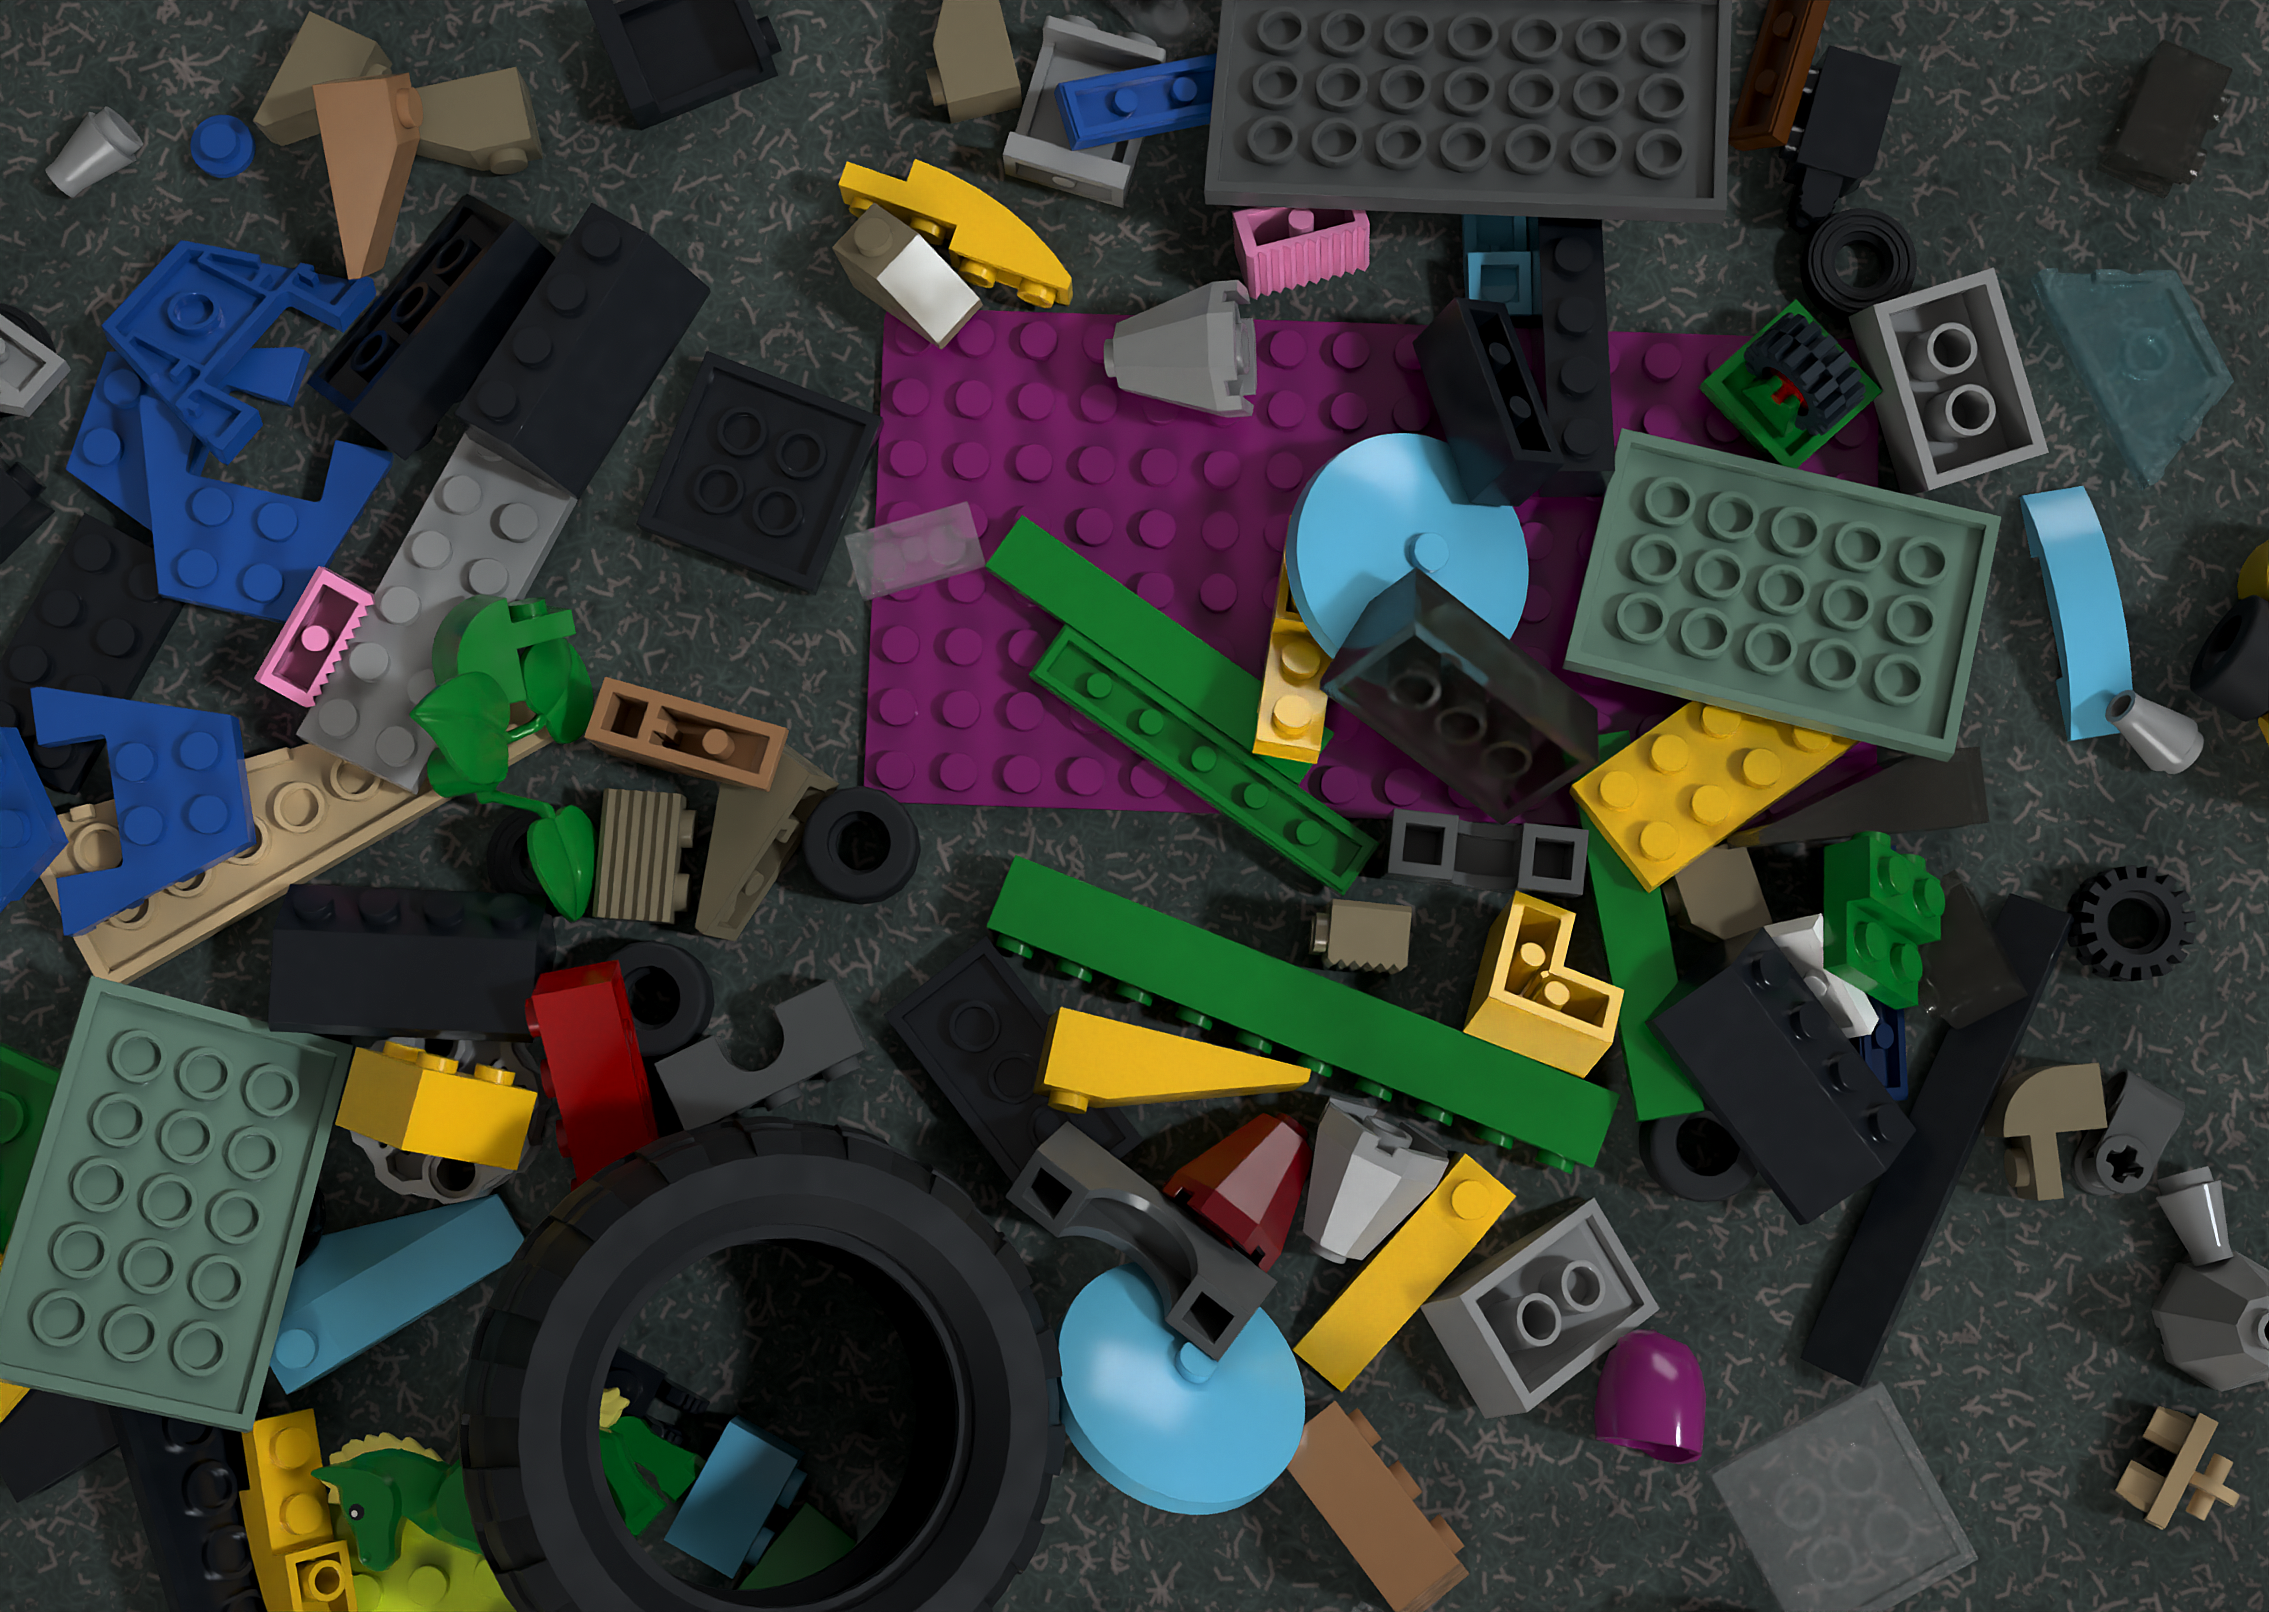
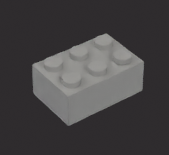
[1848,268,2049,495]

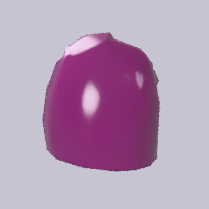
[1594,1329,1706,1465]

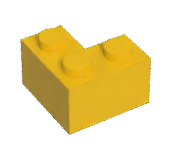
[1463,890,1624,1079]
[335,1040,538,1171]

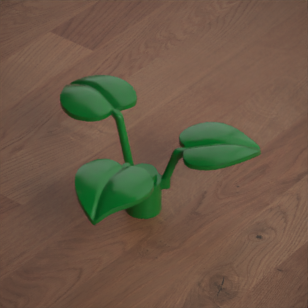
[409,638,599,923]

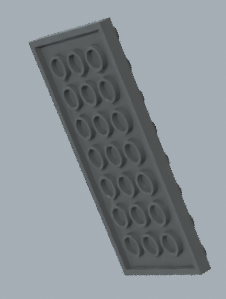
[1204,0,1732,224]

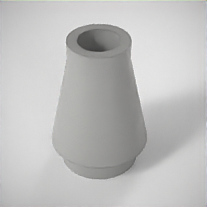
[45,106,143,198]
[2105,690,2204,774]
[2156,1166,2233,1267]

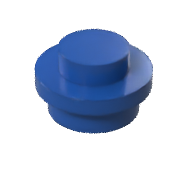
[190,115,256,178]

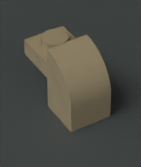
[1984,1063,2108,1201]

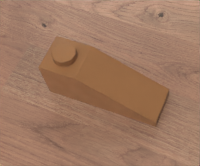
[312,72,423,280]
[584,677,789,792]

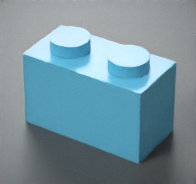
[664,1415,807,1579]

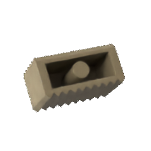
[592,788,698,926]
[1308,899,1412,977]

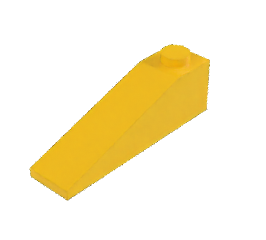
[1033,1007,1311,1114]
[1292,1151,1516,1392]

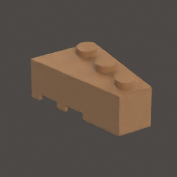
[1286,1401,1470,1612]

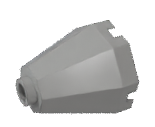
[1104,280,1257,418]
[1303,1094,1449,1264]
[2151,1250,2269,1392]

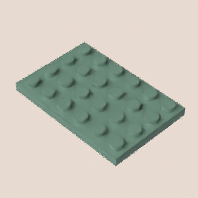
[1562,428,2001,762]
[0,975,353,1433]

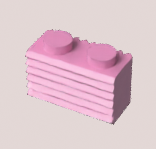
[1232,206,1370,300]
[254,566,375,708]

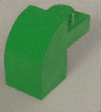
[432,594,576,704]

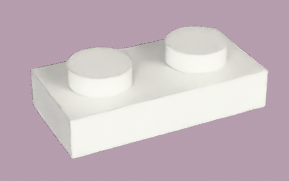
[1764,913,1879,1038]

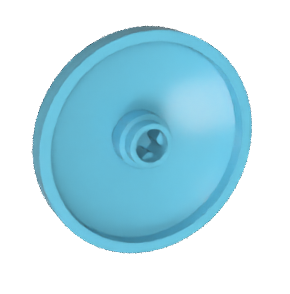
[1286,433,1529,691]
[1054,1262,1305,1515]

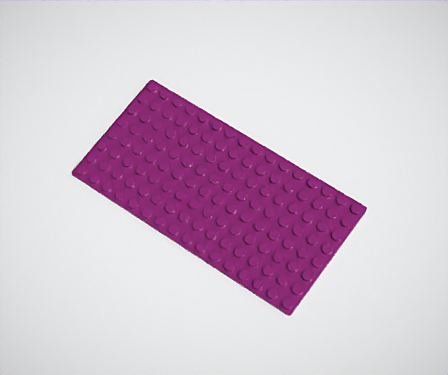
[864,310,1878,835]

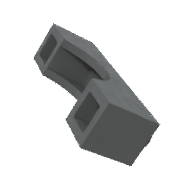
[1005,1121,1278,1362]

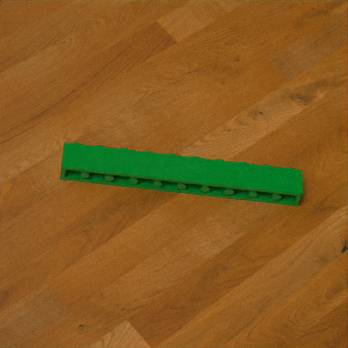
[986,855,1620,1174]

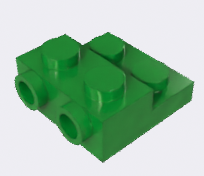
[1823,831,1945,1010]

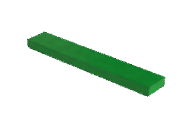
[985,515,1335,786]
[1029,623,1380,897]
[1563,730,1704,1122]

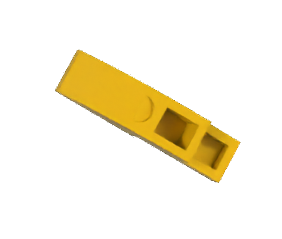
[838,159,1073,308]
[1252,515,1333,764]
[239,1408,358,1612]

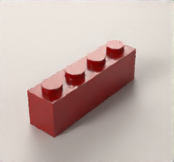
[525,959,661,1192]

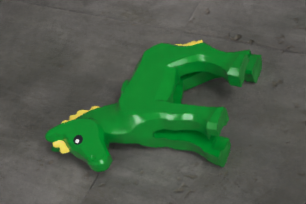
[311,1387,707,1572]

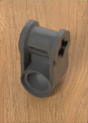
[2071,1068,2185,1196]

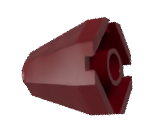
[1159,1113,1314,1273]

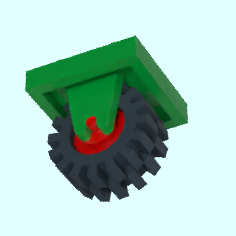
[1698,299,1883,469]

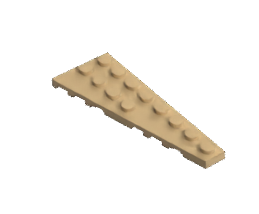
[40,701,554,985]

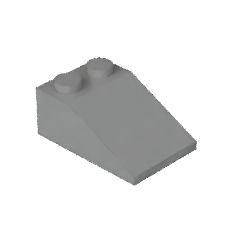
[1420,1197,1660,1419]

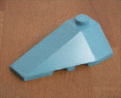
[269,1193,526,1394]

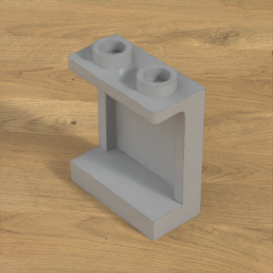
[1003,15,1166,208]

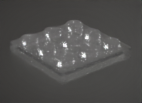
[1705,1379,1979,1612]

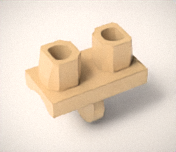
[2115,1406,2240,1530]

